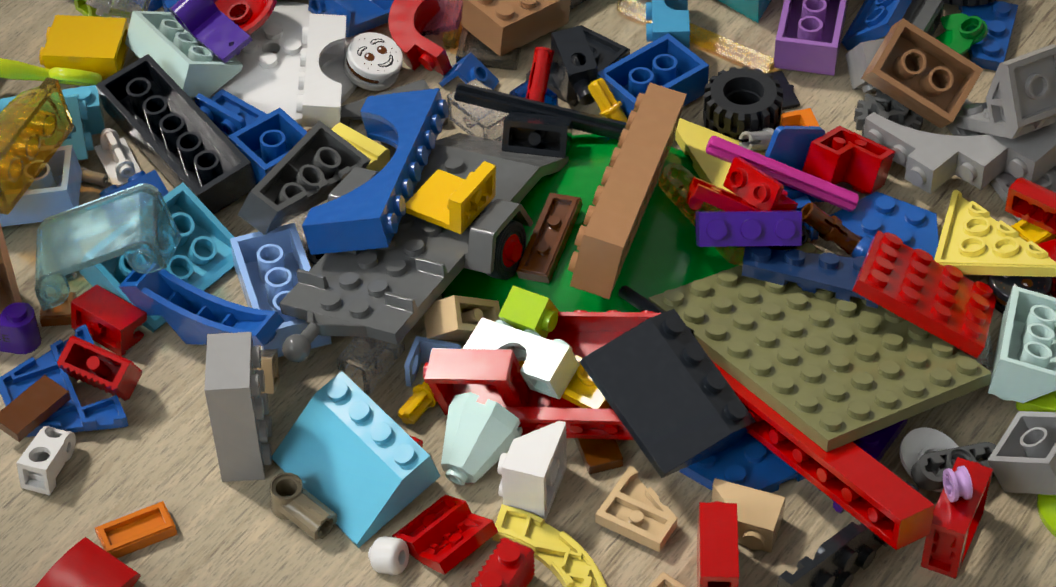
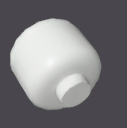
[368,536,409,575]

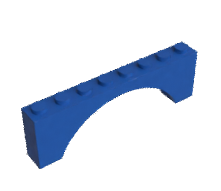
[302,88,449,255]

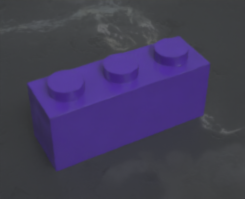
[696,211,802,247]

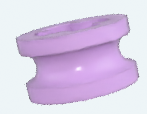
[943,466,973,502]

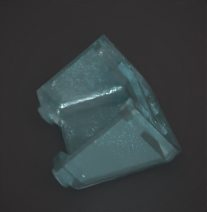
[34,183,182,311]

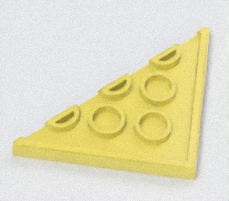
[675,118,766,210]
[934,190,1056,277]

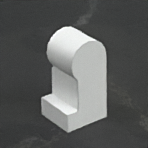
[16,426,76,495]

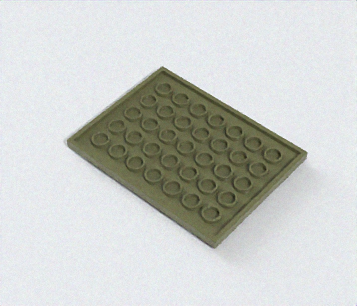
[649,241,992,452]

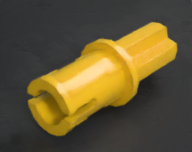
[588,78,628,123]
[398,381,437,425]

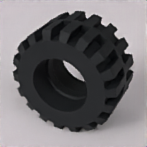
[703,66,783,142]

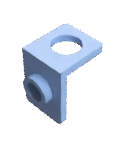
[404,336,461,387]

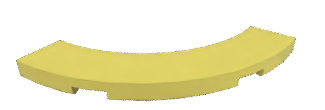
[492,504,607,587]

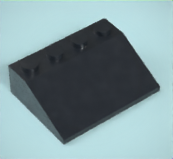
[580,309,756,478]

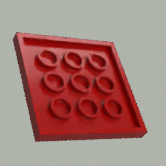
[852,230,997,359]

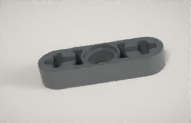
[911,442,997,491]

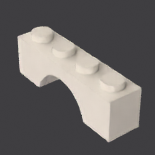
[296,13,347,128]

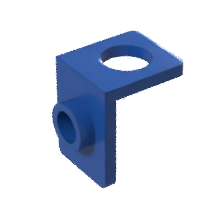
[439,52,499,90]

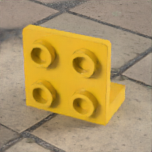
[406,161,496,234]

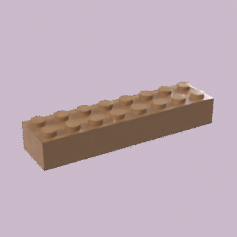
[568,82,687,299]

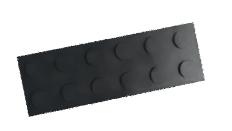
[96,54,257,214]

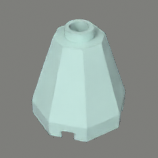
[441,392,523,485]

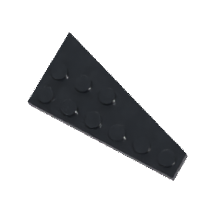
[777,481,919,587]

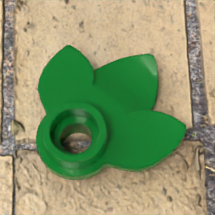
[935,13,988,55]

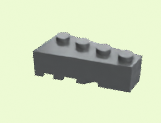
[238,120,371,235]

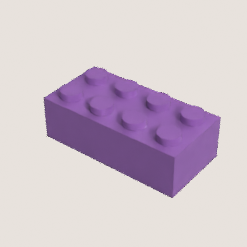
[773,0,849,76]

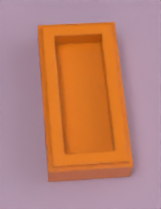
[95,501,178,558]

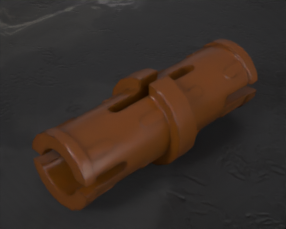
[801,202,862,255]

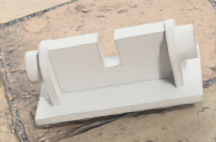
[94,128,141,187]

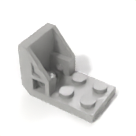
[953,44,1056,139]

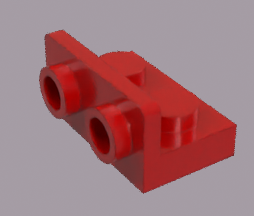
[723,157,798,211]

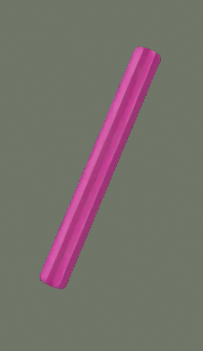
[706,136,859,212]

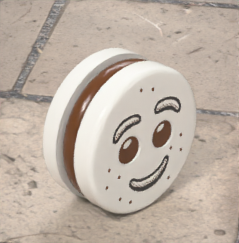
[343,32,403,91]

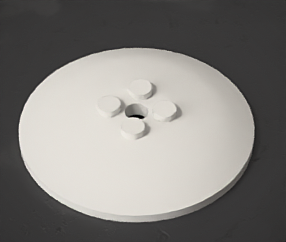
[209,1,357,125]

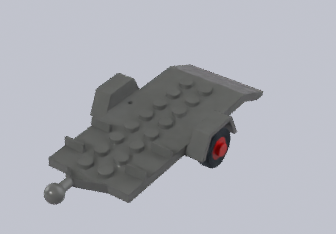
[279,133,569,363]

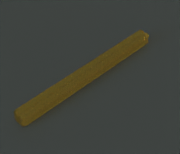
[617,0,774,74]

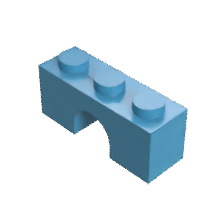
[646,0,690,50]

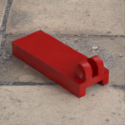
[686,177,761,211]

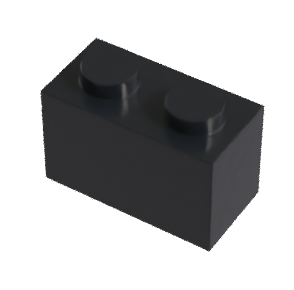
[502,111,573,158]

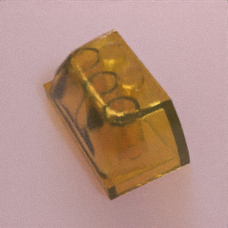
[0,77,74,215]

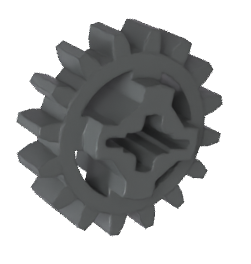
[854,90,923,136]

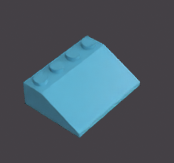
[79,182,234,333]
[272,371,440,548]

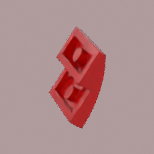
[392,494,498,575]
[36,537,141,587]

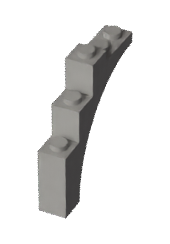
[863,112,1056,194]

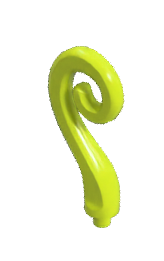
[0,58,102,86]

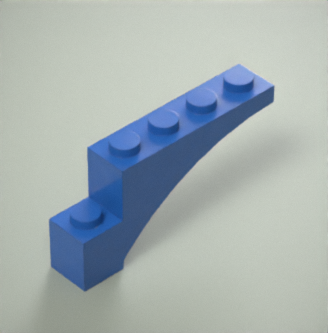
[118,262,284,346]

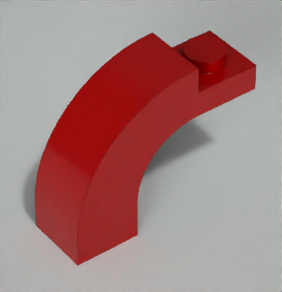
[388,0,452,76]

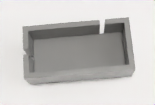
[204,332,272,482]

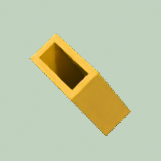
[39,15,129,80]

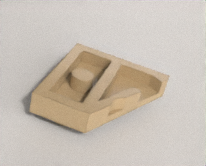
[595,466,677,552]

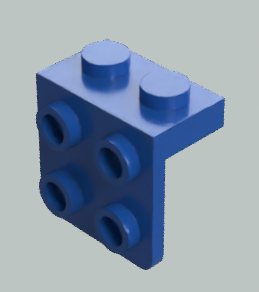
[765,126,825,202]

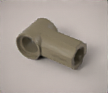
[270,472,337,540]

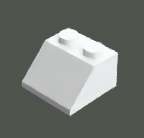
[497,421,567,521]

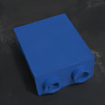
[308,0,394,38]

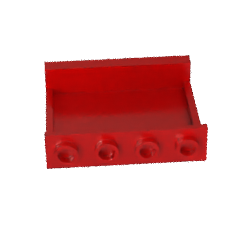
[506,310,661,440]

